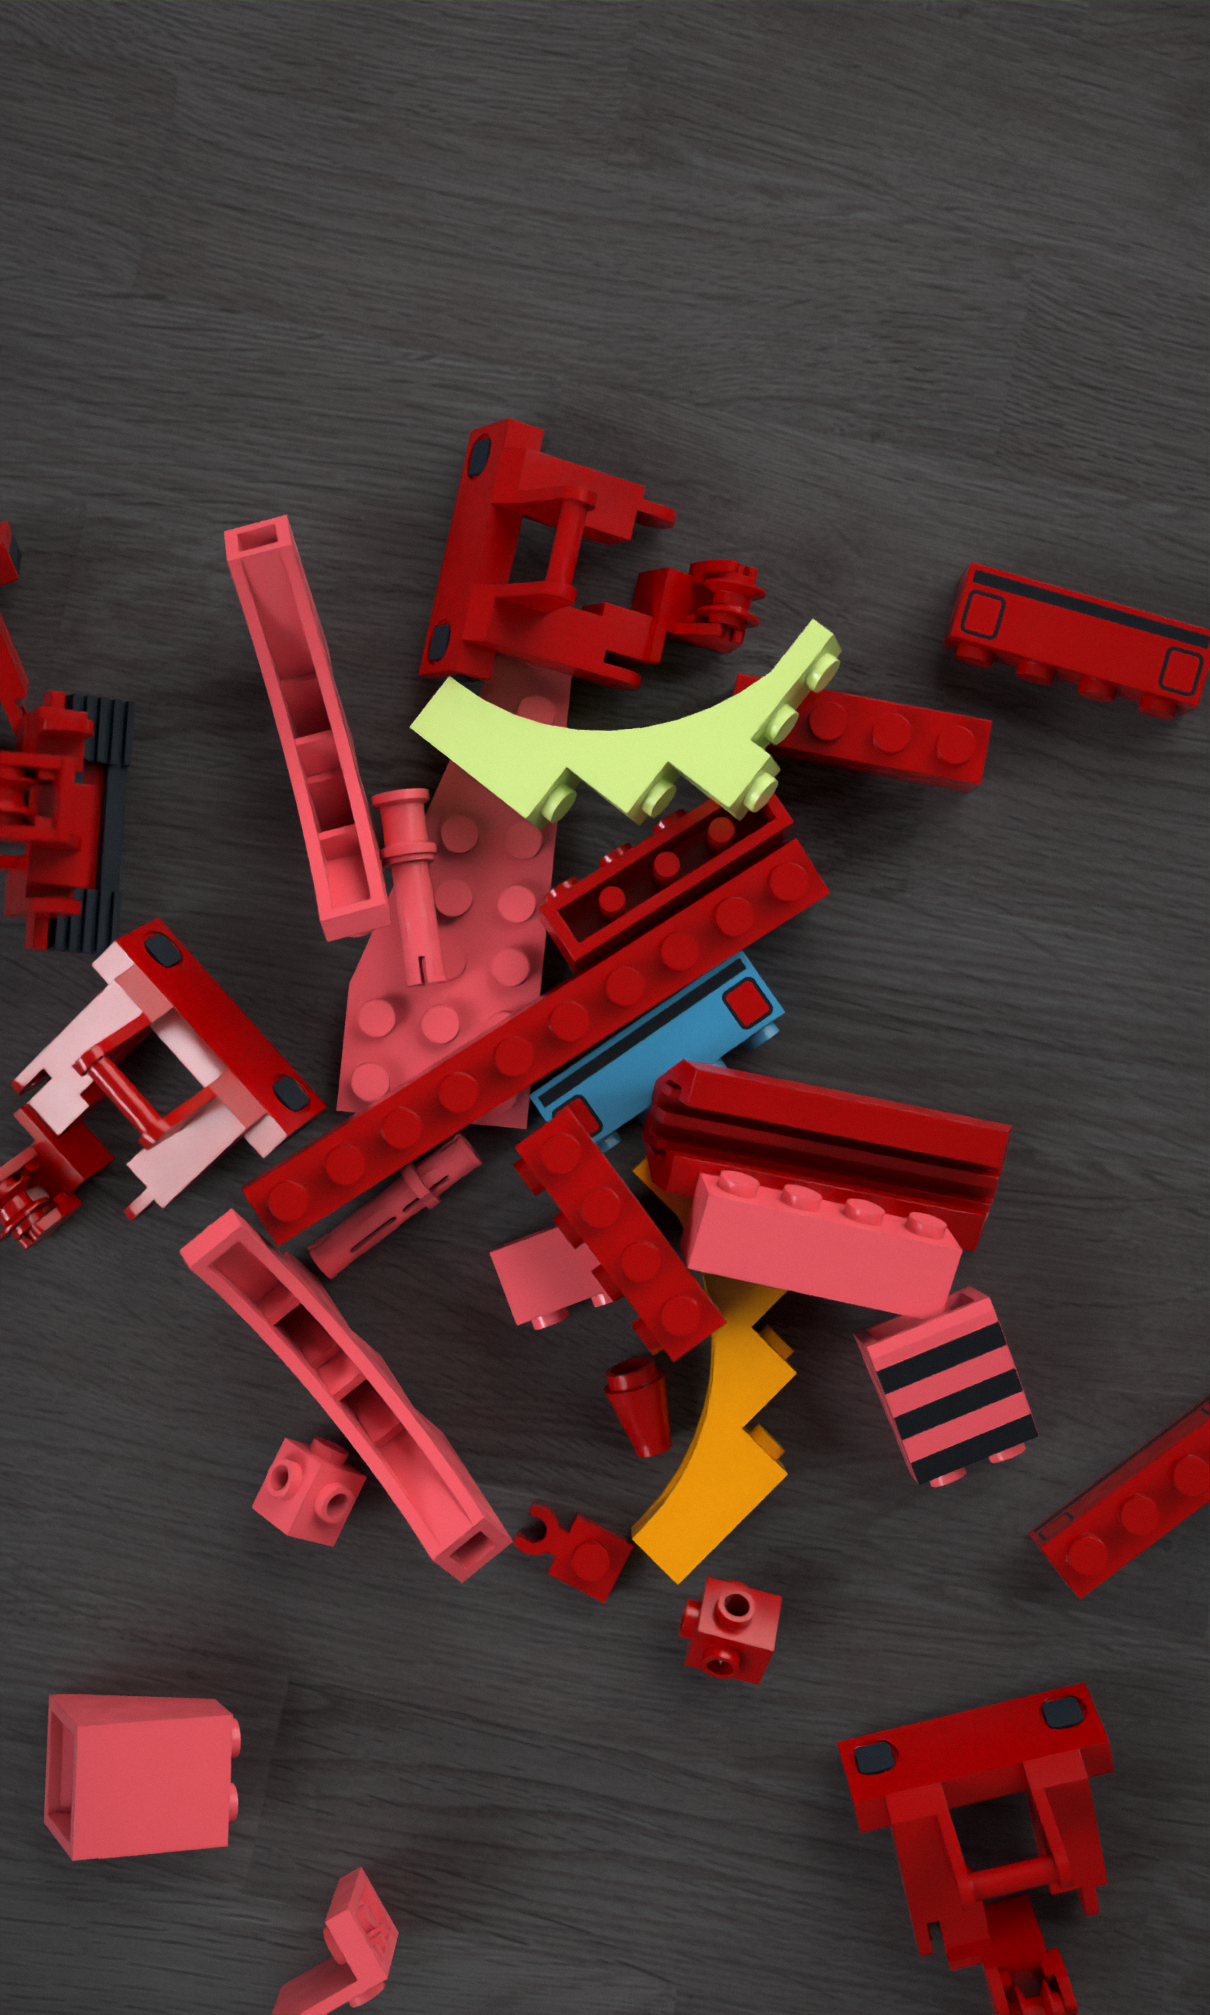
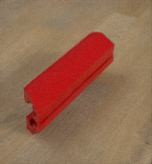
[642,1059,1013,1252]

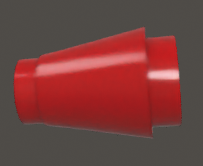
[603,1356,673,1457]

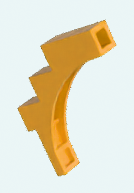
[631,1154,797,1585]

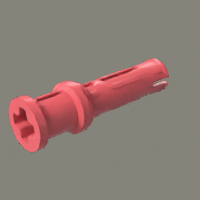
[371,788,447,988]

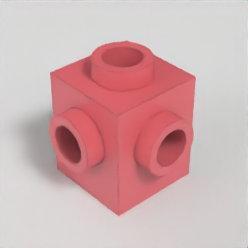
[251,1437,367,1547]

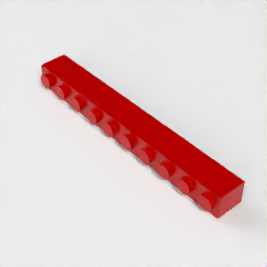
[242,838,830,1247]

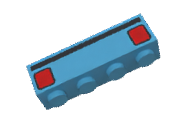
[529,950,785,1153]

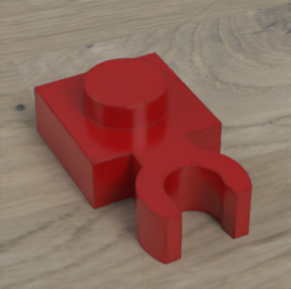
[513,1502,634,1603]

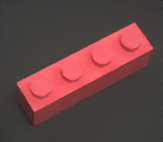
[680,1170,963,1320]

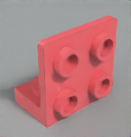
[271,1867,399,2015]

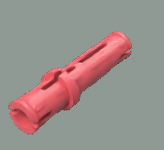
[307,1131,484,1280]

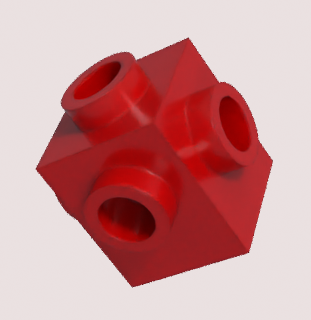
[678,1577,782,1685]

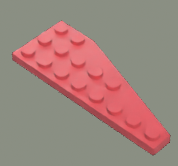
[336,654,572,1129]

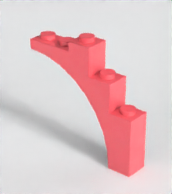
[224,515,392,942]
[179,1208,513,1583]

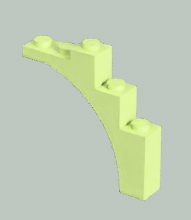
[410,619,842,831]

